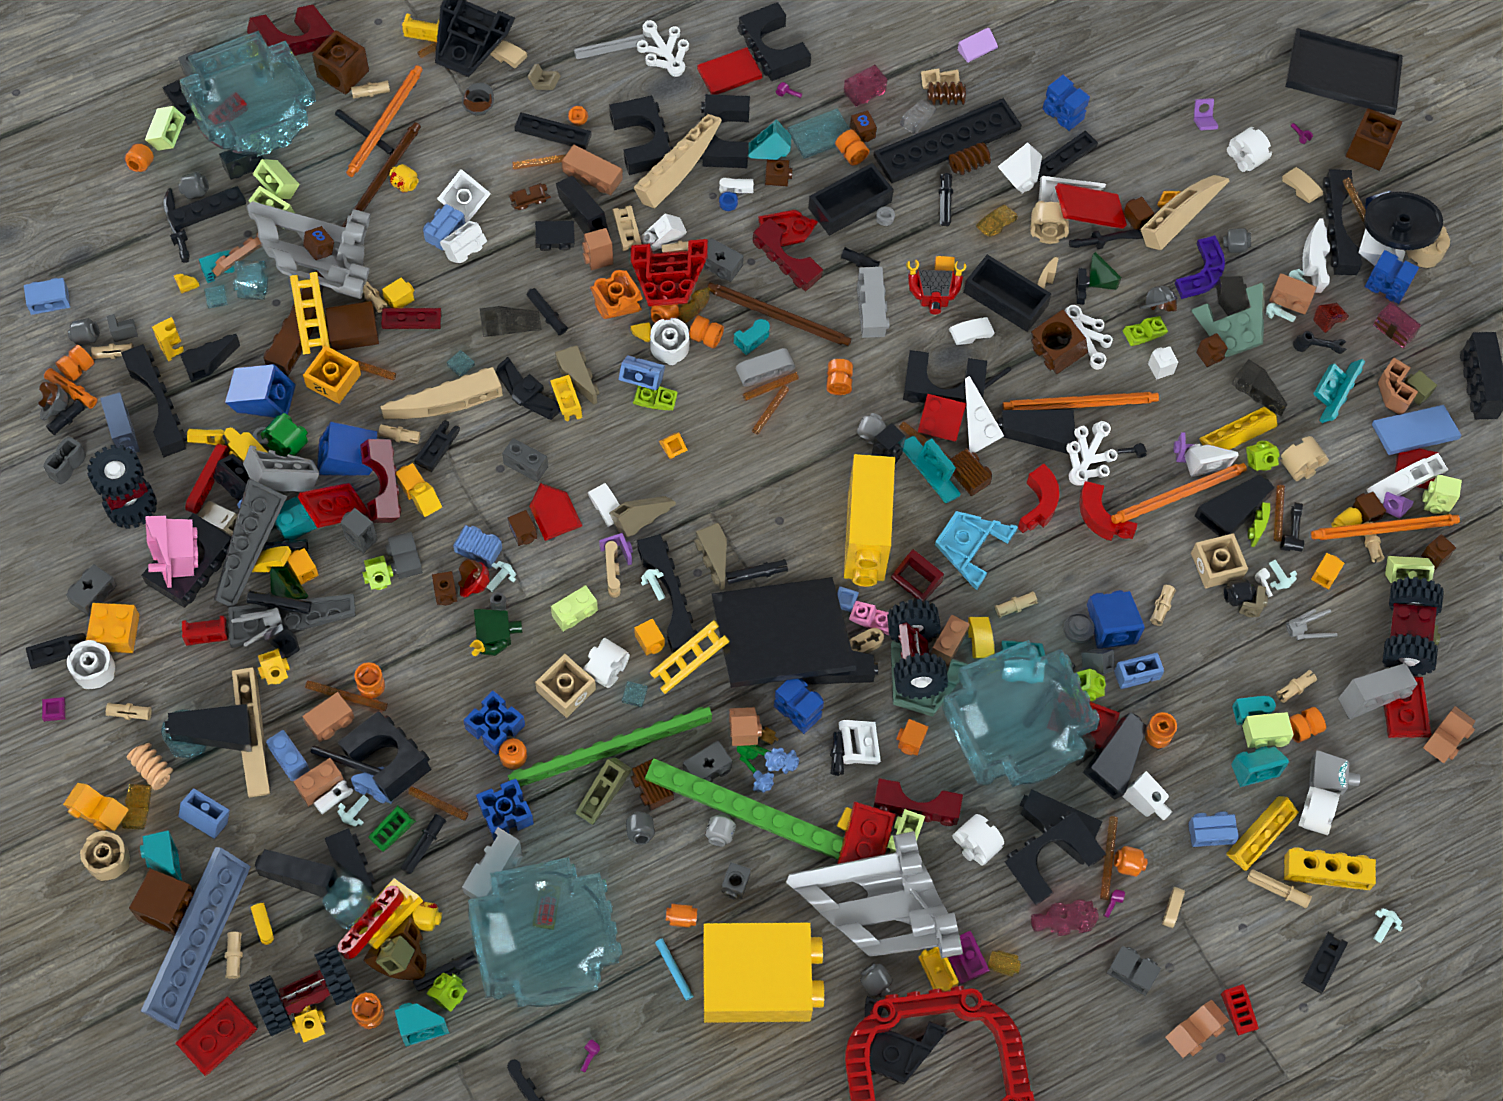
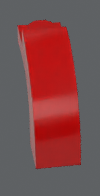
[1018,464,1059,533]
[1079,481,1138,541]

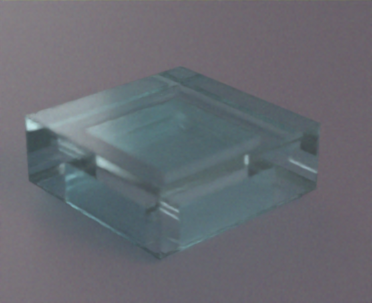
[205,285,228,308]
[447,350,475,377]
[622,681,648,707]

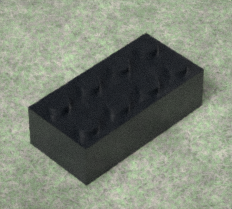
[808,163,894,236]
[963,254,1051,332]
[1460,332,1503,420]

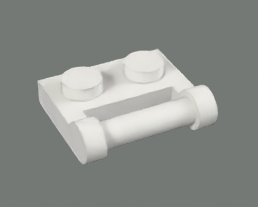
[839,720,881,765]

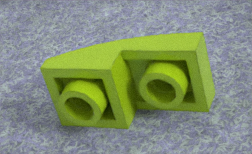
[1123,316,1168,346]
[633,386,678,410]
[1247,502,1270,547]

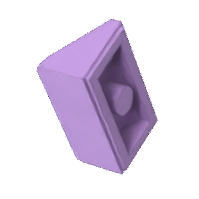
[958,28,998,63]

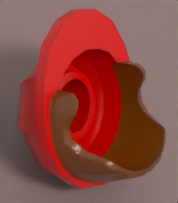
[458,559,490,598]

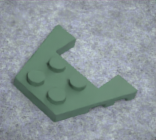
[1191,283,1265,358]
[890,641,970,717]

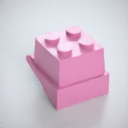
[146,516,198,588]

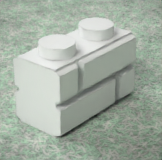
[440,221,487,263]

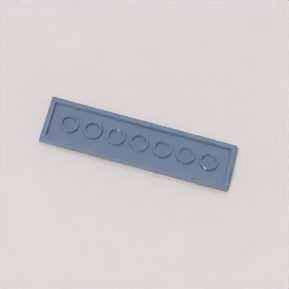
[141,847,251,1030]

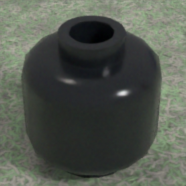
[1223,579,1256,607]

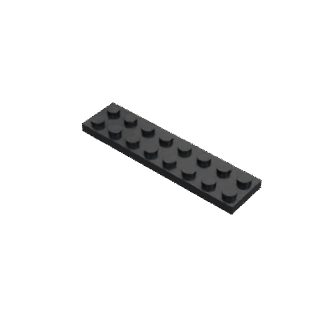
[874,98,1022,184]

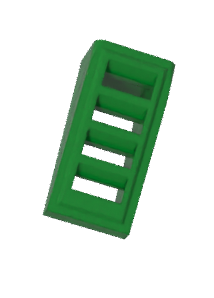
[368,805,416,852]

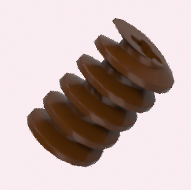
[927,81,966,105]
[949,142,991,175]

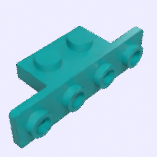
[1313,359,1365,423]
[903,436,961,503]

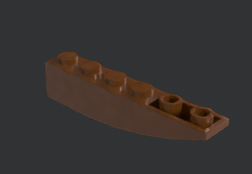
[264,270,324,377]

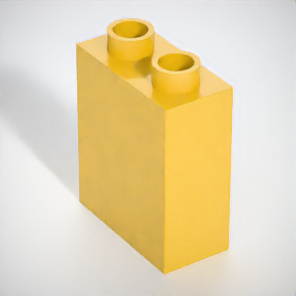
[844,454,895,587]
[703,923,824,1023]

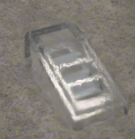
[900,99,937,134]

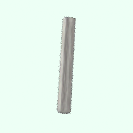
[574,34,646,59]

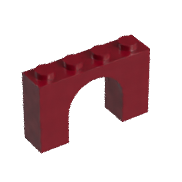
[247,4,335,61]

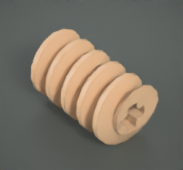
[127,743,173,790]

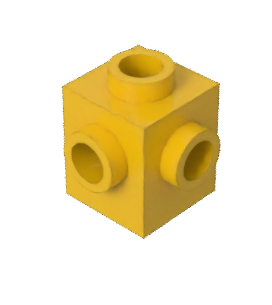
[258,649,290,685]
[291,1005,326,1043]

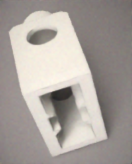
[1122,771,1172,820]

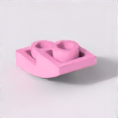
[849,601,889,635]

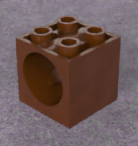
[312,30,369,95]
[1345,108,1403,171]
[1031,309,1088,375]
[129,868,195,936]

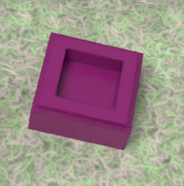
[42,697,65,721]

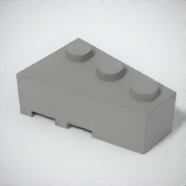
[857,267,889,338]
[243,445,319,492]
[1338,663,1418,720]
[462,827,523,907]

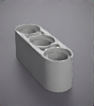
[736,348,795,387]

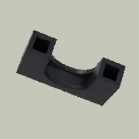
[737,2,811,82]
[700,94,750,168]
[609,95,673,175]
[903,350,987,409]
[142,513,232,608]
[338,711,432,802]
[1005,811,1107,906]

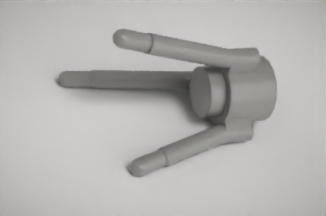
[231,608,282,646]
[1286,609,1338,640]

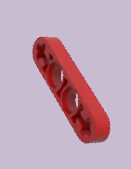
[185,443,230,514]
[337,885,404,959]

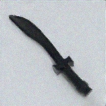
[164,188,190,263]
[1069,229,1144,250]

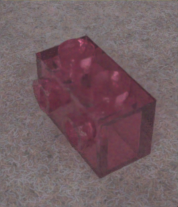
[844,65,888,106]

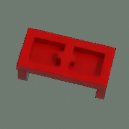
[182,615,228,646]

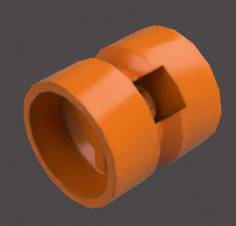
[835,129,870,166]
[689,315,724,349]
[55,345,95,382]
[827,359,853,395]
[354,662,385,699]
[1289,707,1326,743]
[1145,712,1177,748]
[351,992,384,1029]

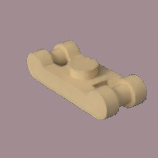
[612,205,642,251]
[605,541,621,598]

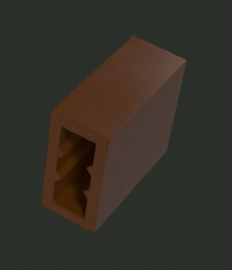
[325,301,379,351]

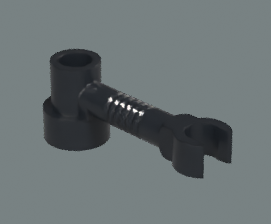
[1293,331,1347,354]
[1280,502,1304,552]

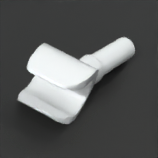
[1255,568,1273,598]

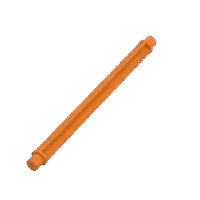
[346,65,423,177]
[1002,392,1159,410]
[1111,463,1247,524]
[1311,514,1460,540]

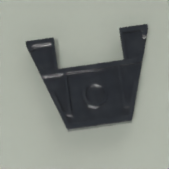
[864,996,948,1084]

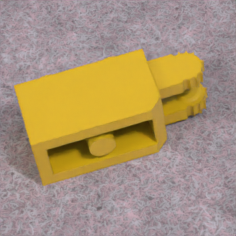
[224,427,268,463]

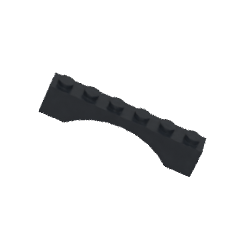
[1323,169,1362,276]
[121,344,187,458]
[637,534,698,654]

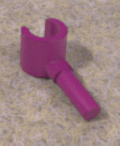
[775,82,802,98]
[1291,123,1313,144]
[1103,889,1125,918]
[581,1039,600,1072]

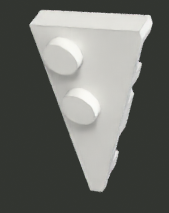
[1039,176,1106,202]
[965,376,1004,453]

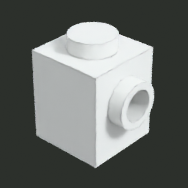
[1148,346,1178,380]

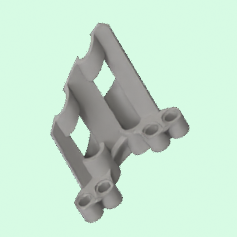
[247,201,371,299]
[786,831,963,958]

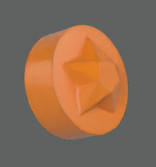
[568,106,588,126]

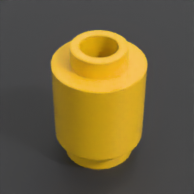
[1331,507,1362,527]

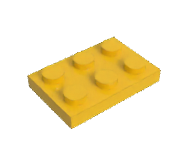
[348,878,423,950]

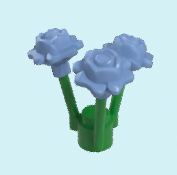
[737,745,799,793]

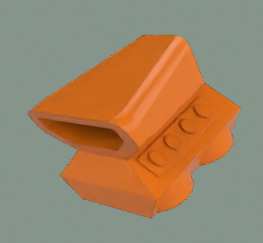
[590,270,643,319]

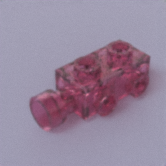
[1031,899,1099,936]

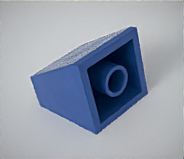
[225,364,296,418]
[317,422,377,475]
[1087,590,1145,649]

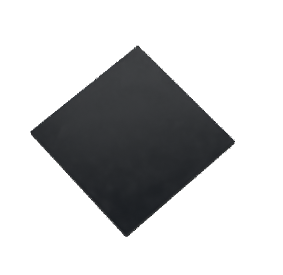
[1285,28,1403,115]
[711,577,856,688]

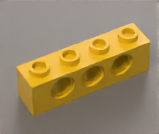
[1284,847,1376,890]

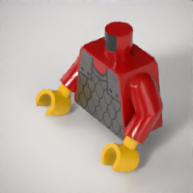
[906,260,966,315]

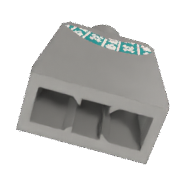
[1309,751,1360,796]

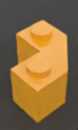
[63,783,129,832]

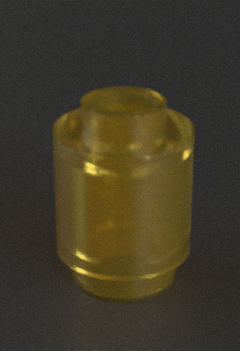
[988,950,1022,977]

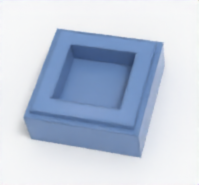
[837,586,859,612]

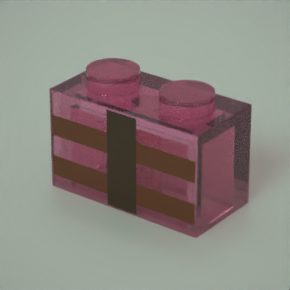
[1373,302,1422,348]

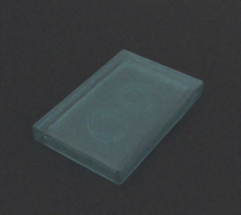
[788,108,850,159]

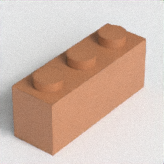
[562,145,623,196]

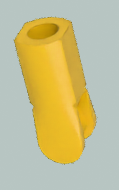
[187,429,225,446]
[251,903,274,945]

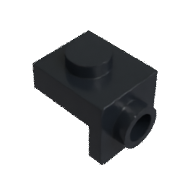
[264,624,300,659]

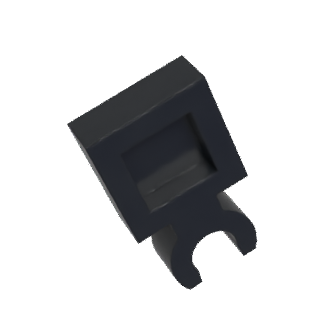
[1076,268,1090,305]

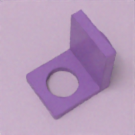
[1194,98,1218,130]
[1174,432,1195,463]
[1383,492,1414,519]
[599,533,633,566]

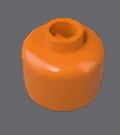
[125,143,154,172]
[651,304,679,323]
[499,738,527,769]
[1114,846,1148,876]

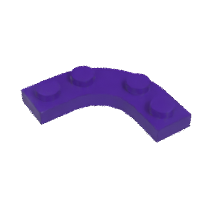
[1175,235,1225,299]

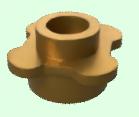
[758,727,779,745]

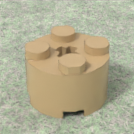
[1031,201,1069,244]
[1406,226,1450,268]
[1280,436,1329,481]
[80,831,130,881]

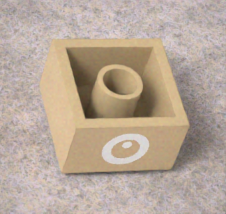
[1191,533,1248,589]
[535,654,596,718]

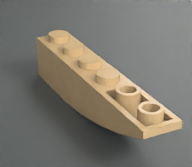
[633,114,722,209]
[1141,175,1229,250]
[380,367,503,419]
[232,667,270,798]

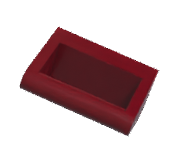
[891,549,944,602]

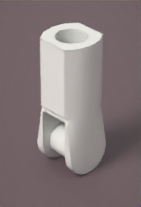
[719,178,753,193]
[313,780,353,814]

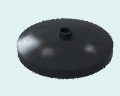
[1364,192,1443,250]

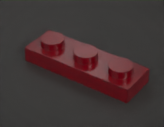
[381,308,442,329]

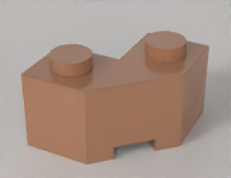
[1378,358,1418,415]
[1423,706,1476,763]
[729,707,762,746]
[1166,1000,1230,1058]

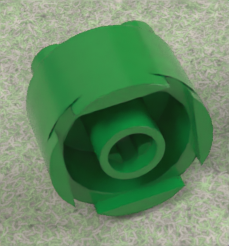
[261,413,308,457]

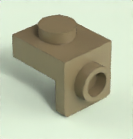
[528,64,561,90]
[1239,586,1268,618]

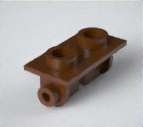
[509,183,551,210]

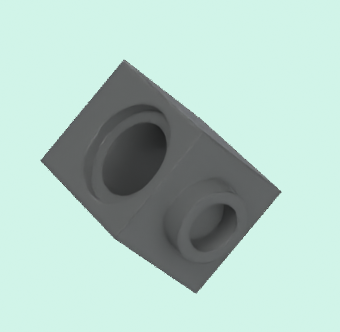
[721,862,751,899]

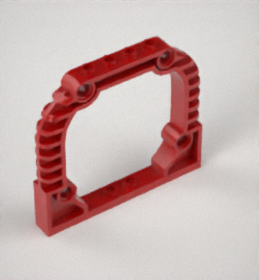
[845,986,1034,1101]

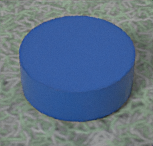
[719,192,738,211]

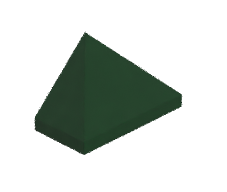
[1089,252,1122,290]
[270,566,308,600]

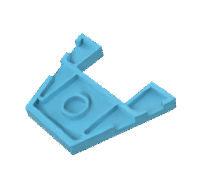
[935,511,1018,590]

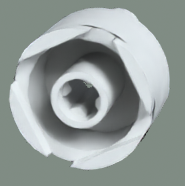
[1227,127,1272,172]
[650,318,690,365]
[583,638,630,688]
[67,640,115,689]
[1298,786,1340,835]
[952,814,1004,866]

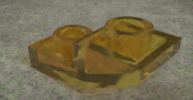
[976,205,1018,237]
[678,287,710,324]
[122,784,152,830]

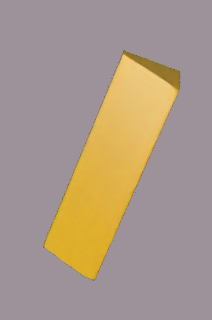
[1199,407,1277,450]
[1226,796,1299,871]

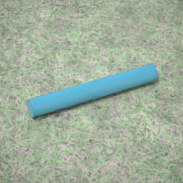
[655,939,693,1000]

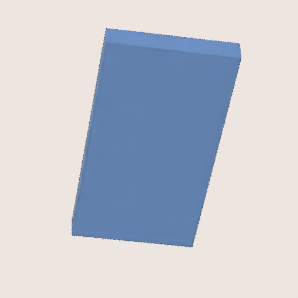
[1372,405,1461,455]

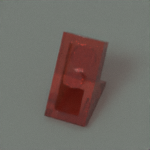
[1313,303,1349,333]

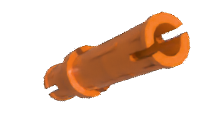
[44,368,97,409]

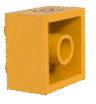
[303,346,361,404]
[86,603,140,653]

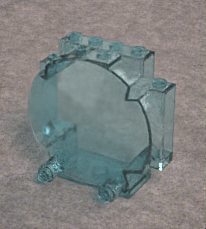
[180,31,316,157]
[943,640,1100,787]
[468,857,623,1008]

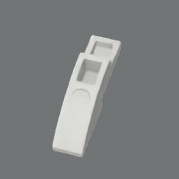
[1303,219,1330,293]
[1366,453,1448,504]

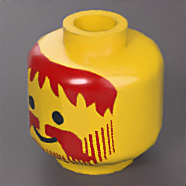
[389,164,418,193]
[408,901,442,932]

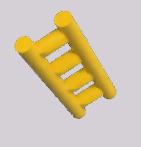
[290,272,330,354]
[650,620,730,694]

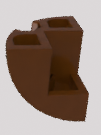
[363,917,427,980]

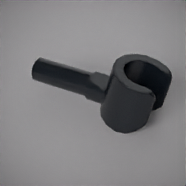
[1118,443,1147,458]

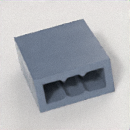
[100,392,140,453]

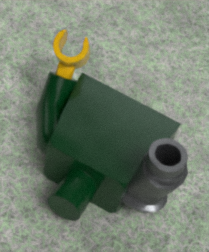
[470,592,523,656]

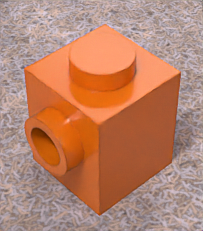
[896,719,928,756]

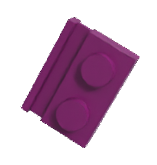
[948,930,990,985]

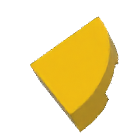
[173,274,200,293]
[631,322,651,342]

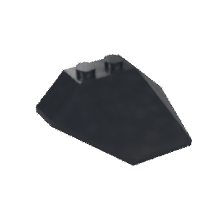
[435,0,515,77]

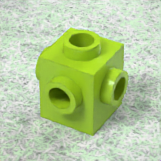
[1246,441,1280,471]
[362,555,394,590]
[1073,669,1106,701]
[426,973,467,1012]

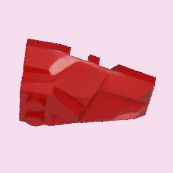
[631,239,708,307]

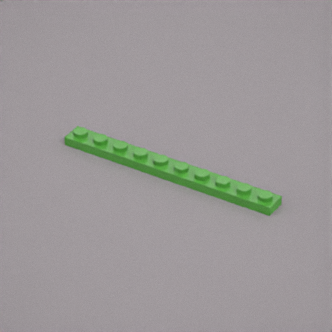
[508,707,712,787]
[645,758,844,860]

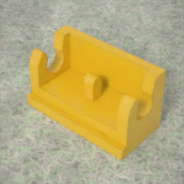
[402,13,439,42]
[152,317,184,361]
[550,375,582,421]
[918,947,959,992]

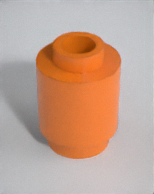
[666,904,698,928]

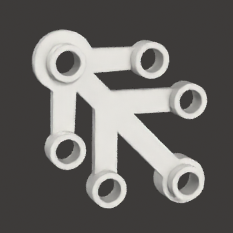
[637,20,689,77]
[1057,305,1113,370]
[1066,421,1117,486]

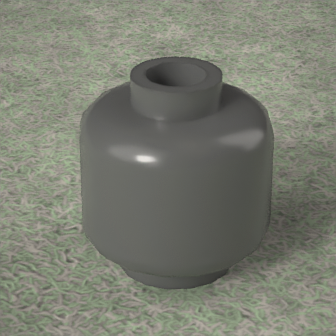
[178,172,209,199]
[1223,228,1251,253]
[68,318,100,346]
[626,811,655,845]
[860,963,893,997]

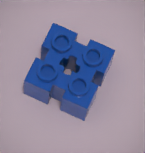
[1043,75,1090,131]
[1365,250,1419,304]
[774,678,824,734]
[463,690,525,755]
[476,778,534,841]

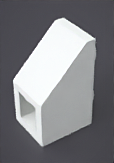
[640,214,687,251]

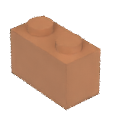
[582,228,613,271]
[1269,273,1317,315]
[931,615,970,667]
[302,692,355,742]
[293,758,344,807]

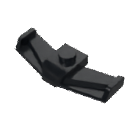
[495,357,561,420]

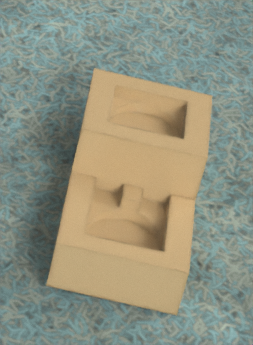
[490,40,527,68]
[921,69,960,89]
[1282,167,1323,203]
[1038,257,1058,289]

